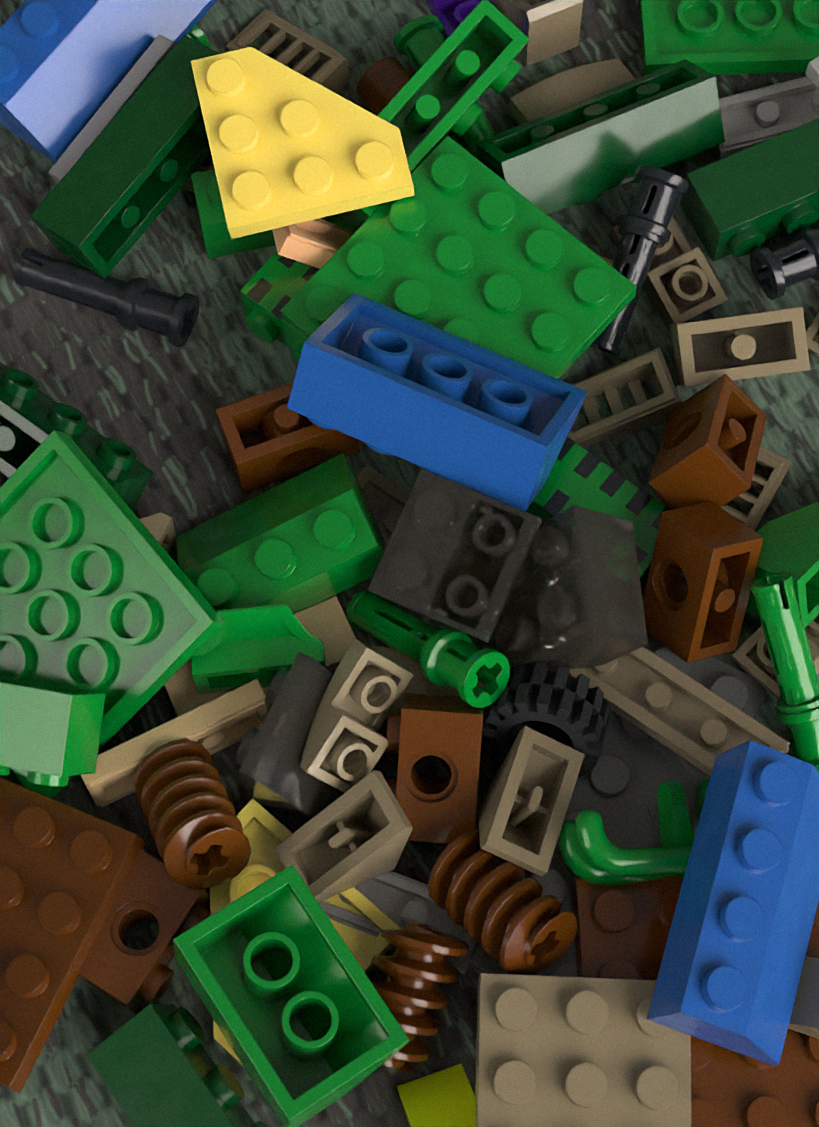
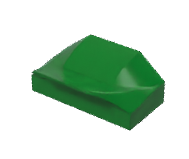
[191,603,328,694]

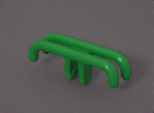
[557,780,709,886]

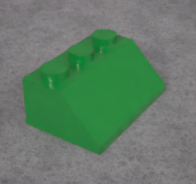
[176,453,396,614]
[173,864,410,1127]

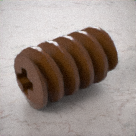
[133,739,251,888]
[428,829,578,975]
[371,917,470,1074]

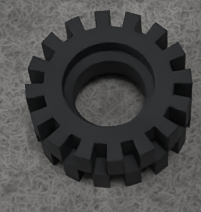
[482,663,610,778]

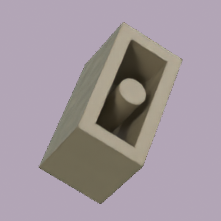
[669,307,810,387]

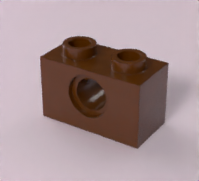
[648,374,767,509]
[216,382,360,493]
[638,501,763,663]
[385,693,484,844]
[78,849,212,1014]

